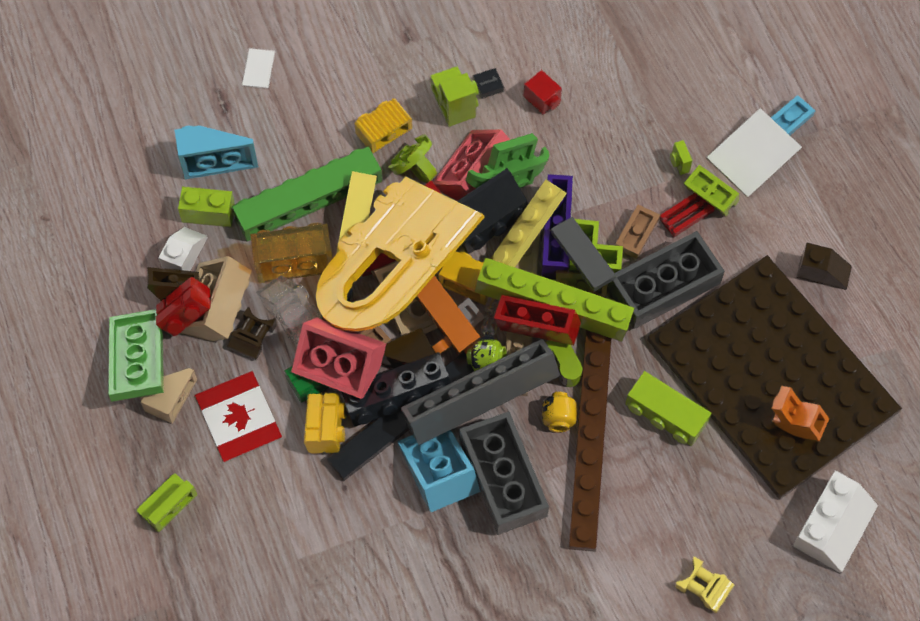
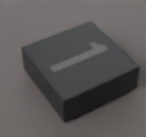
[473,68,504,99]

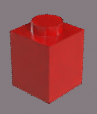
[523,70,562,115]

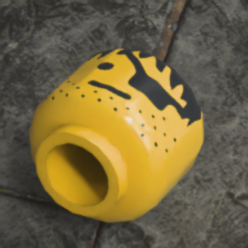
[542,392,577,433]

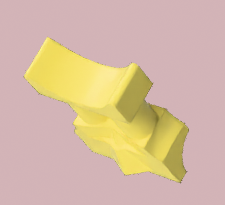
[676,557,735,613]

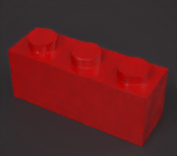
[494,295,581,346]

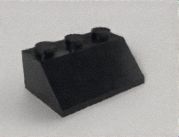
[457,168,528,254]

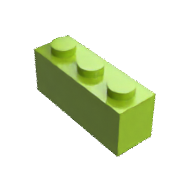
[625,371,712,446]

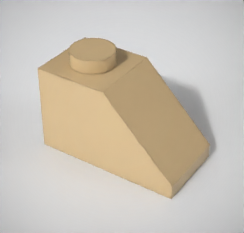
[141,368,197,424]

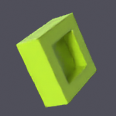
[670,140,693,175]

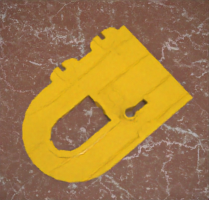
[316,176,485,331]

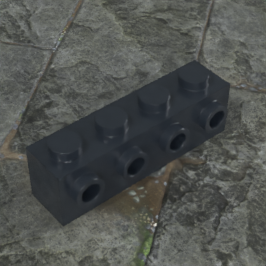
[341,352,451,427]

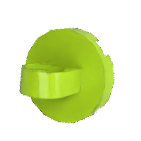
[388,134,437,183]

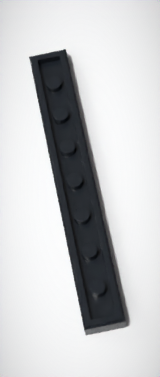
[327,333,495,481]

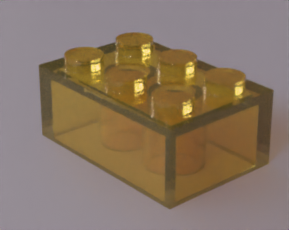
[250,223,332,283]

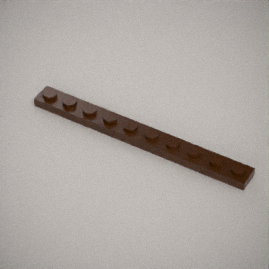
[569,330,612,552]

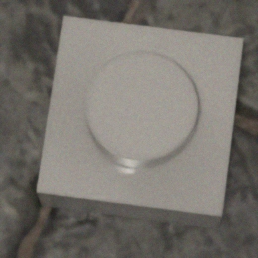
[458,298,485,327]

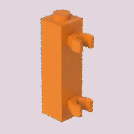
[416,275,480,354]

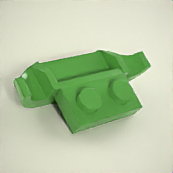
[465,133,549,188]

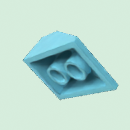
[175,126,258,180]
[397,430,480,512]

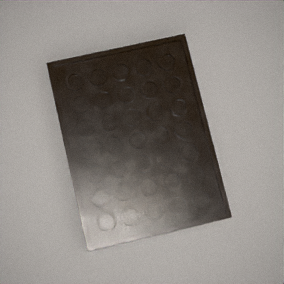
[647,255,902,500]

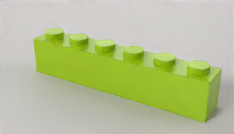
[475,258,634,342]

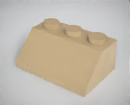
[181,256,252,341]

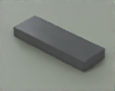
[551,217,616,291]

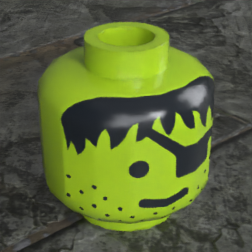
[467,340,507,371]

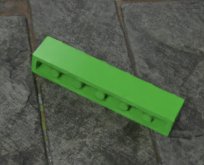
[232,146,382,242]

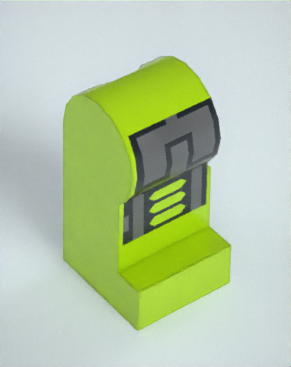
[545,341,582,387]

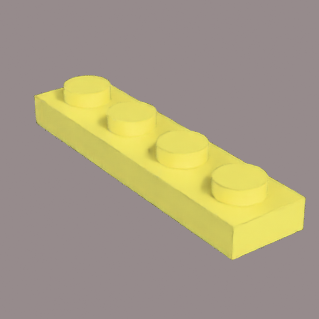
[490,180,567,267]

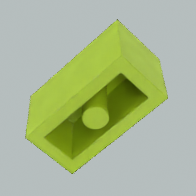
[178,186,235,227]

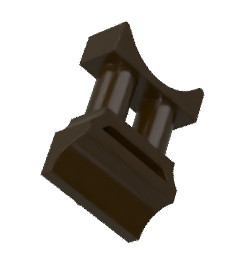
[227,307,277,360]

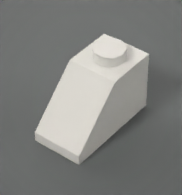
[158,227,207,271]

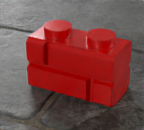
[156,277,211,336]

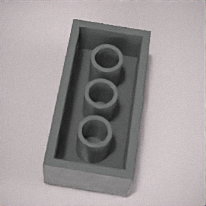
[607,231,725,329]
[459,411,549,535]

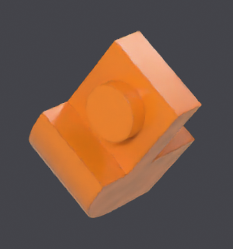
[772,386,829,441]

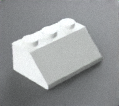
[793,470,878,573]

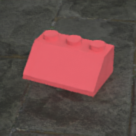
[433,129,510,201]
[291,318,386,399]

